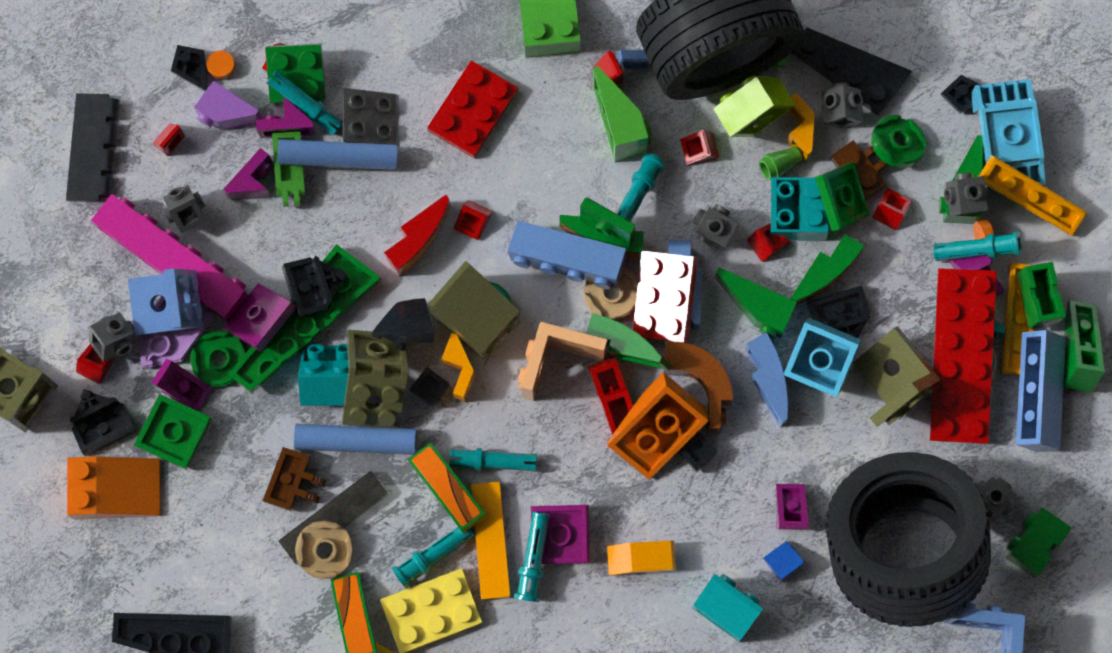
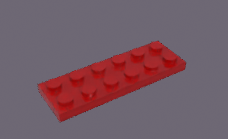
[929,268,997,444]

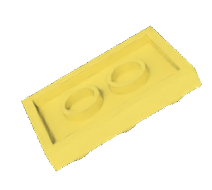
[380,568,483,653]

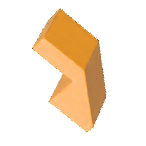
[787,93,815,162]
[442,333,475,402]
[607,540,676,576]

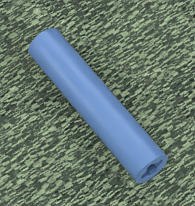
[277,139,397,170]
[294,423,417,455]

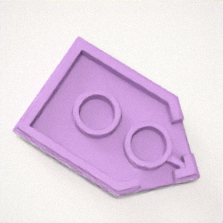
[137,296,216,369]

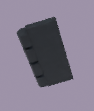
[66,93,120,202]

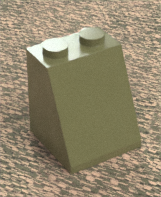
[428,261,520,359]

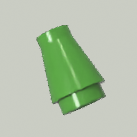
[759,146,802,180]

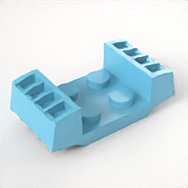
[971,79,1046,191]

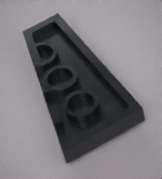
[791,27,912,116]
[112,613,232,653]

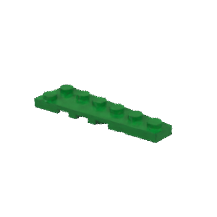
[228,244,381,394]

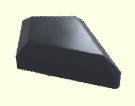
[171,45,208,91]
[940,75,981,114]

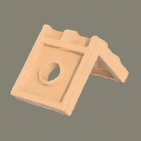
[518,322,607,401]

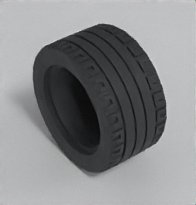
[636,0,804,100]
[826,452,991,627]

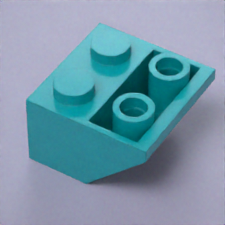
[771,177,828,241]
[298,344,348,406]
[692,574,763,642]

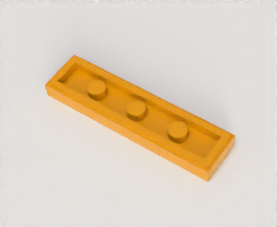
[978,155,1088,237]
[1000,263,1034,377]
[471,481,510,600]

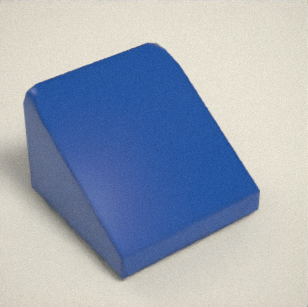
[763,541,805,582]

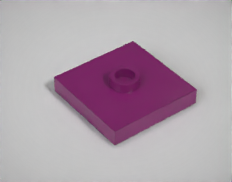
[224,283,296,352]
[531,505,591,564]

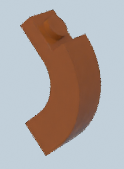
[664,341,733,433]

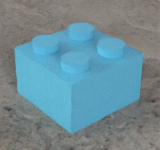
[783,318,862,397]

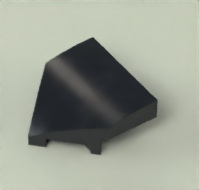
[282,255,347,320]
[806,285,871,338]
[372,298,435,351]
[70,389,137,456]

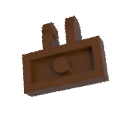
[830,140,889,200]
[263,447,326,512]

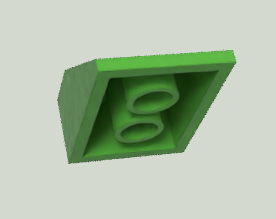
[520,0,580,58]
[593,66,652,162]

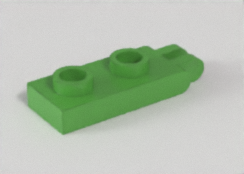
[272,132,305,207]

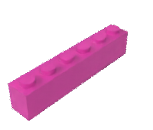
[91,194,248,322]

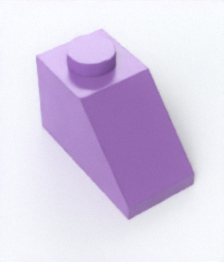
[194,81,262,130]

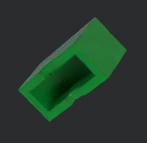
[1016,262,1066,329]
[1005,507,1072,578]

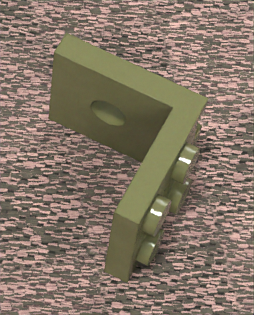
[853,326,941,427]
[342,329,408,428]
[0,348,58,433]

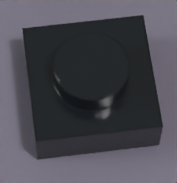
[410,367,450,408]
[678,431,718,473]

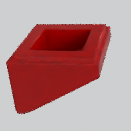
[594,50,623,85]
[152,123,185,156]
[680,129,719,165]
[872,188,912,230]
[453,200,493,240]
[747,223,791,262]
[76,344,116,384]

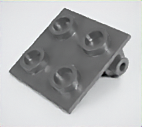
[343,88,396,145]

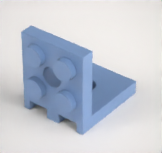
[128,268,203,336]
[944,603,1025,653]

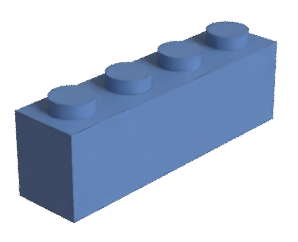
[508,221,628,289]
[1016,330,1066,451]

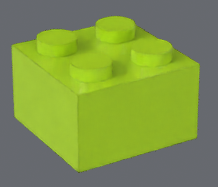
[713,75,796,137]

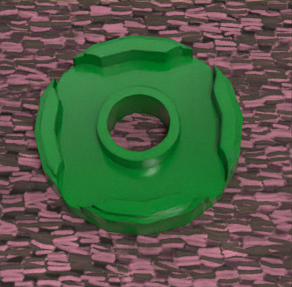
[871,115,926,169]
[190,331,247,388]

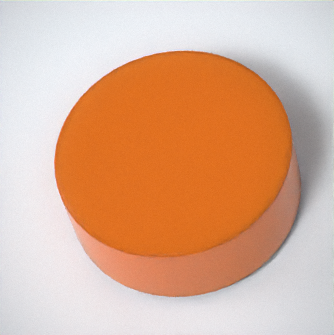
[206,50,235,80]
[973,219,994,240]

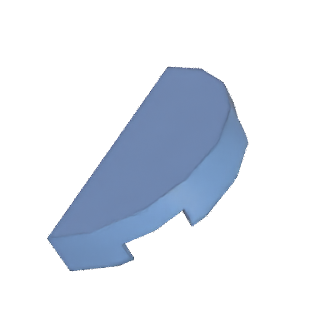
[617,50,650,70]

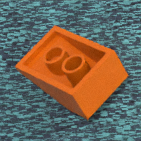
[607,372,709,480]
[67,456,161,520]

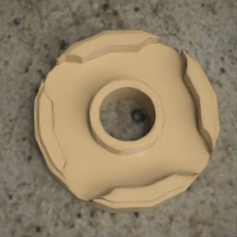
[584,268,638,321]
[295,520,354,579]

